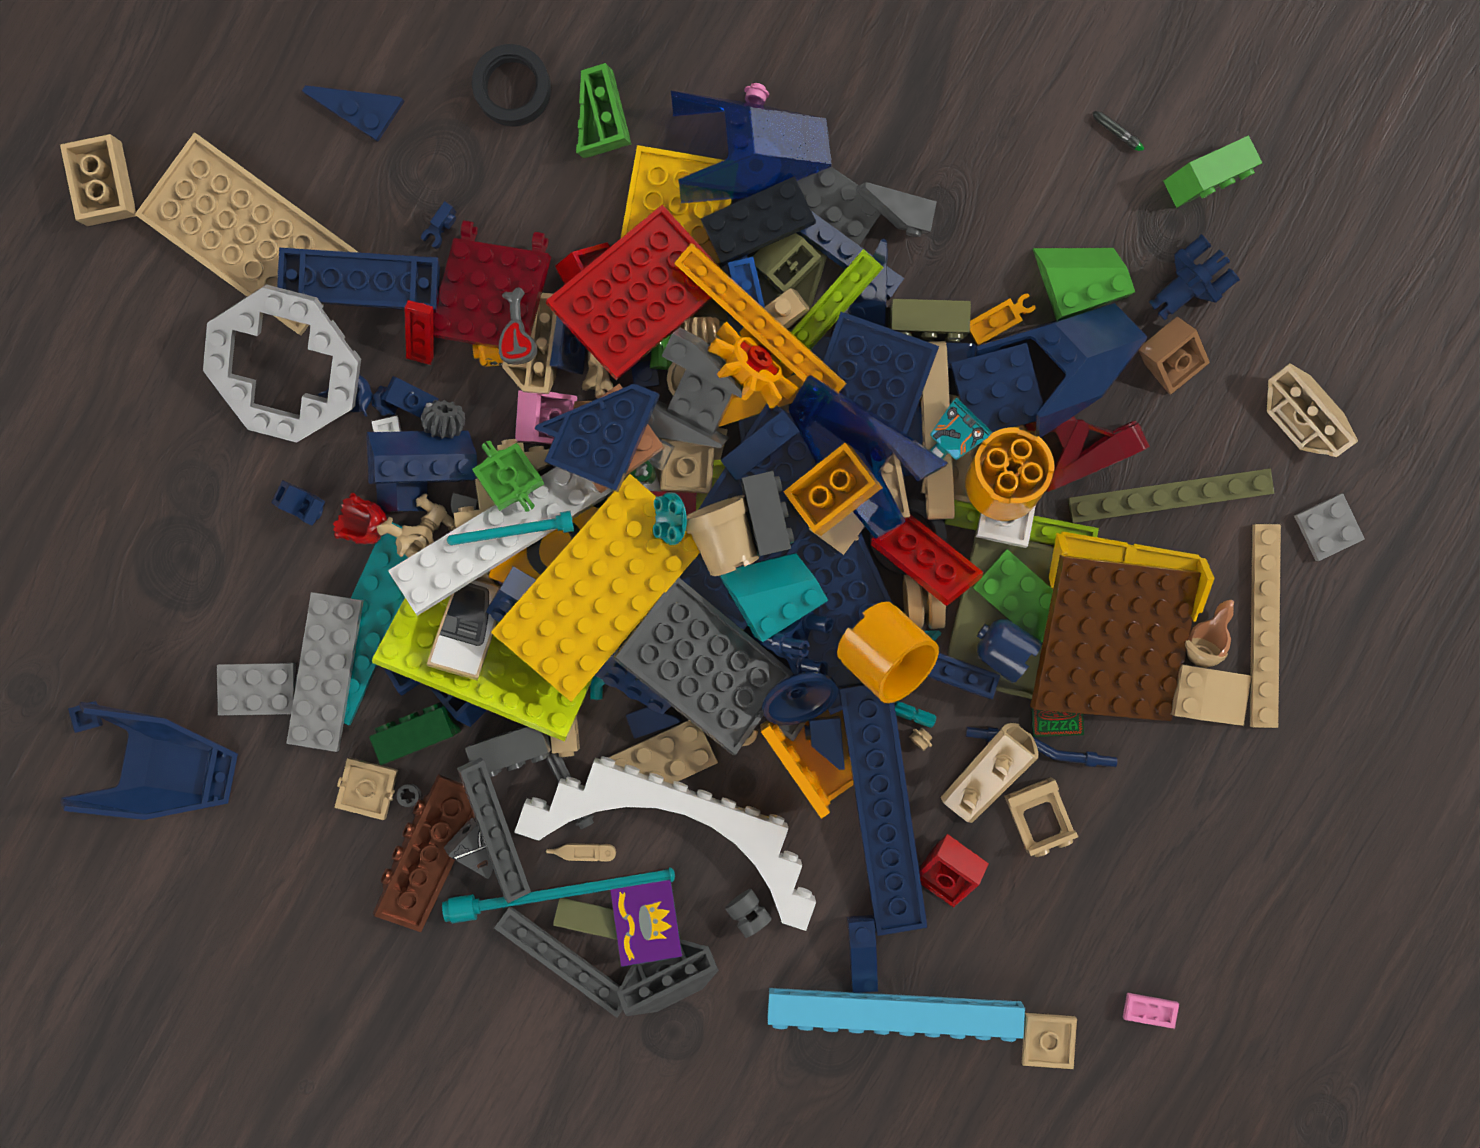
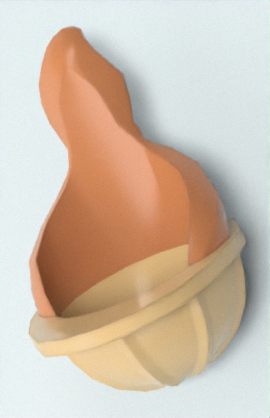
[1185,600,1234,668]

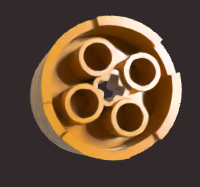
[965,427,1054,521]
[837,602,939,703]

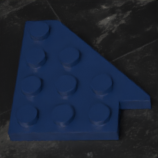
[535,384,660,492]

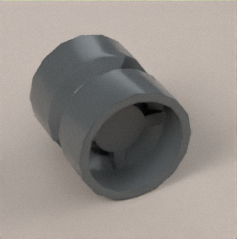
[725,889,772,938]

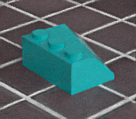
[719,553,828,642]

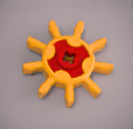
[708,322,798,408]

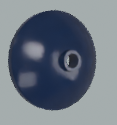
[762,672,838,725]

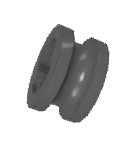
[397,784,422,807]

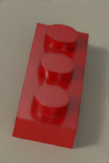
[405,300,434,365]

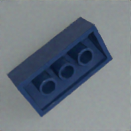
[366,431,477,484]

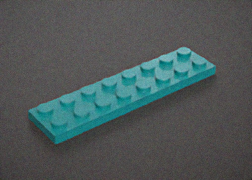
[344,522,409,725]

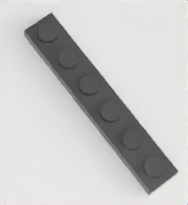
[457,757,531,903]
[494,906,623,1018]

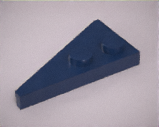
[302,85,405,142]
[844,238,888,327]

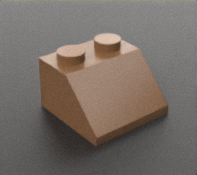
[1138,317,1210,395]

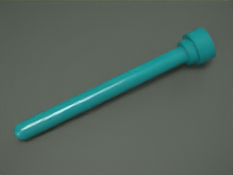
[447,510,574,545]

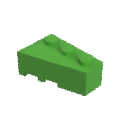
[576,63,631,158]
[1163,136,1262,208]

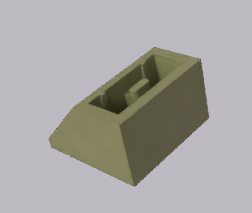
[753,233,821,295]

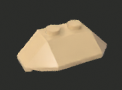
[502,293,557,394]
[1267,363,1358,457]

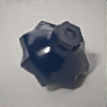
[372,386,399,416]

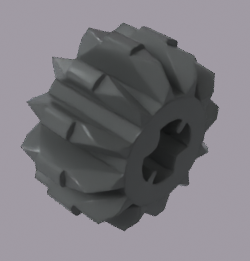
[421,400,465,439]

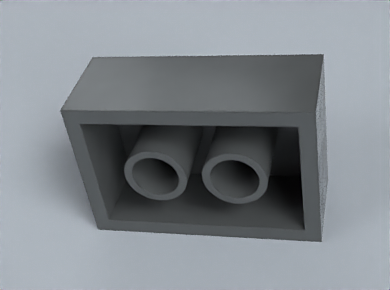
[740,471,794,556]
[465,726,552,777]

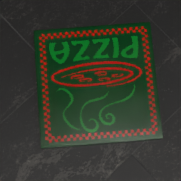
[1031,699,1084,737]

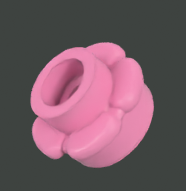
[744,83,769,106]

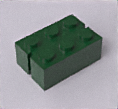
[369,702,461,765]

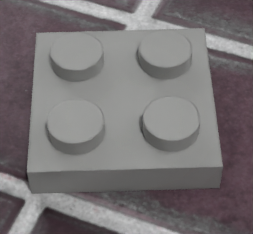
[1294,493,1365,561]

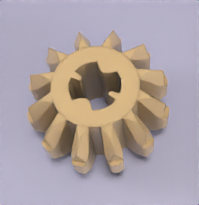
[679,317,721,345]

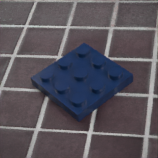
[950,343,1043,433]

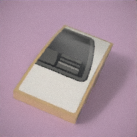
[427,579,500,681]

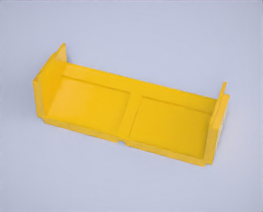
[1049,531,1214,622]

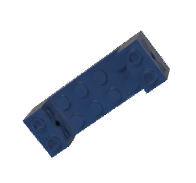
[277,247,440,313]

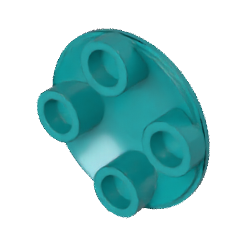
[653,492,687,545]

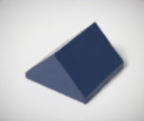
[376,483,428,513]

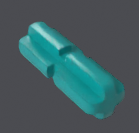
[895,701,936,728]

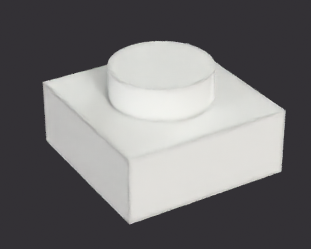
[372,416,402,432]

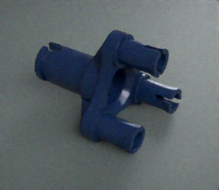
[1148,234,1240,321]
[745,611,834,675]

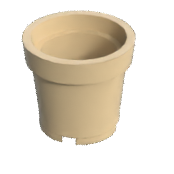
[686,495,759,576]

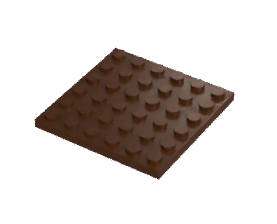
[1030,555,1201,721]

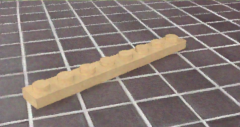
[1250,524,1281,728]

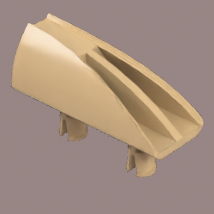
[941,723,1039,823]

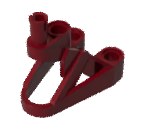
[1024,416,1150,492]

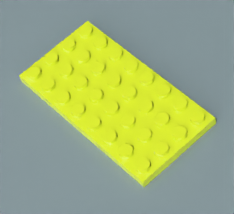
[372,595,595,742]

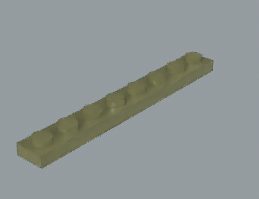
[1068,469,1275,523]

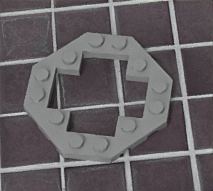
[203,284,361,443]

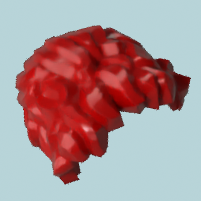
[333,493,387,544]

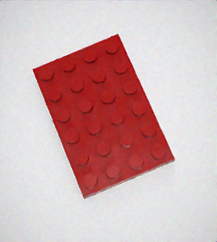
[546,205,722,380]

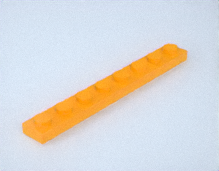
[674,243,847,404]

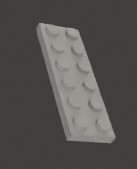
[286,592,364,752]

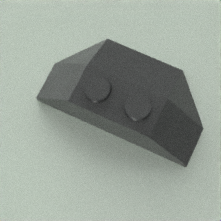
[617,939,719,1016]

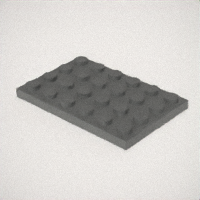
[613,578,793,755]

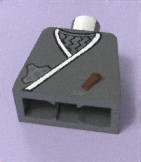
[444,818,493,879]

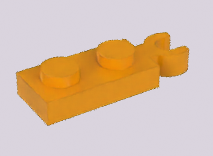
[970,294,1036,346]

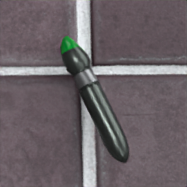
[1093,111,1144,151]

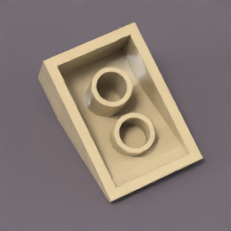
[1171,665,1252,726]

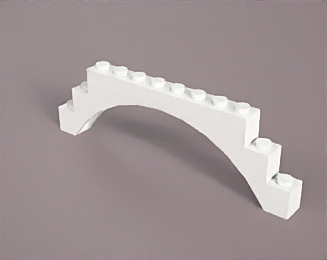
[515,756,816,931]

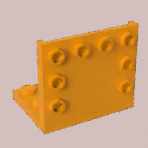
[760,709,854,819]

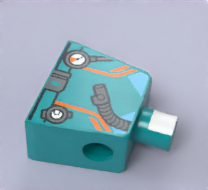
[928,398,992,463]

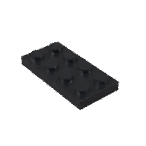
[701,176,816,266]

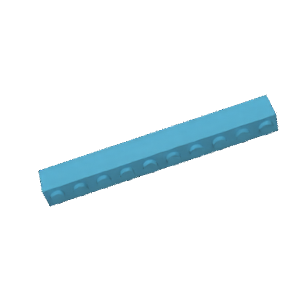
[768,988,1025,1042]

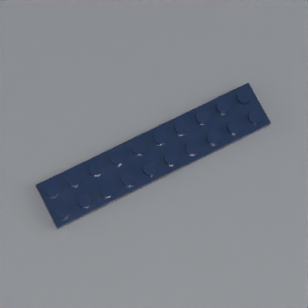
[839,683,927,936]

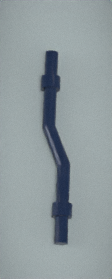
[966,727,1117,767]

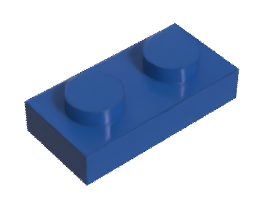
[728,257,765,308]

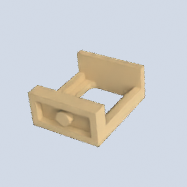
[1004,777,1078,857]

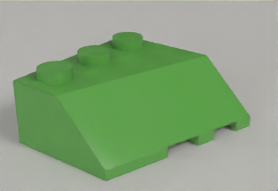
[1033,248,1135,320]

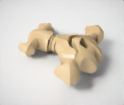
[377,494,455,557]

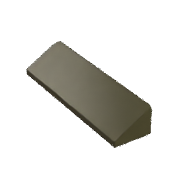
[553,898,617,940]

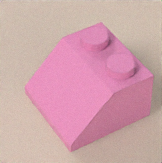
[515,391,577,445]

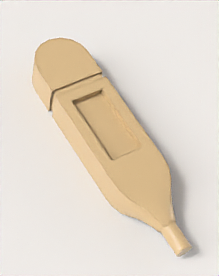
[546,843,616,861]

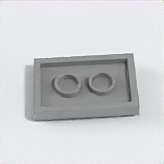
[217,663,296,715]

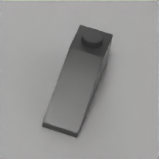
[856,182,937,237]

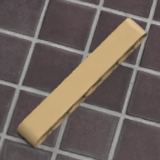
[921,341,955,520]

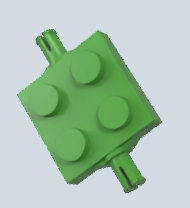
[472,441,544,512]

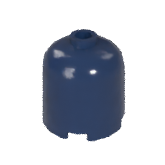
[977,619,1043,683]

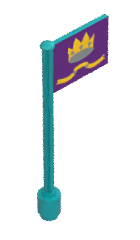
[442,867,682,967]

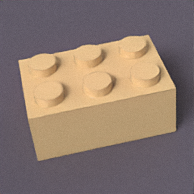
[60,134,136,226]

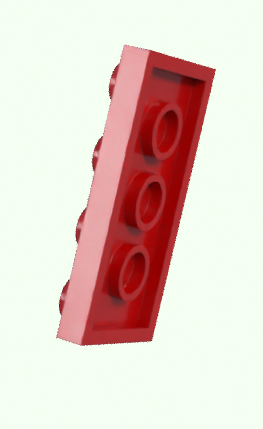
[871,514,983,606]

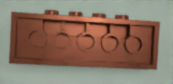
[373,774,475,932]

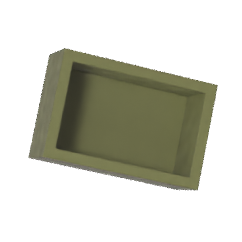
[888,299,971,343]

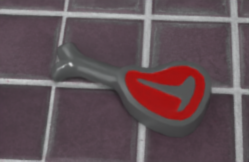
[499,287,537,365]

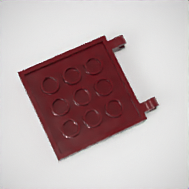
[433,220,551,349]

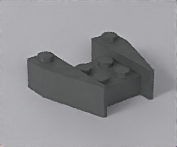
[648,328,743,448]

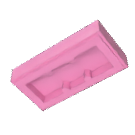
[1123,993,1179,1029]

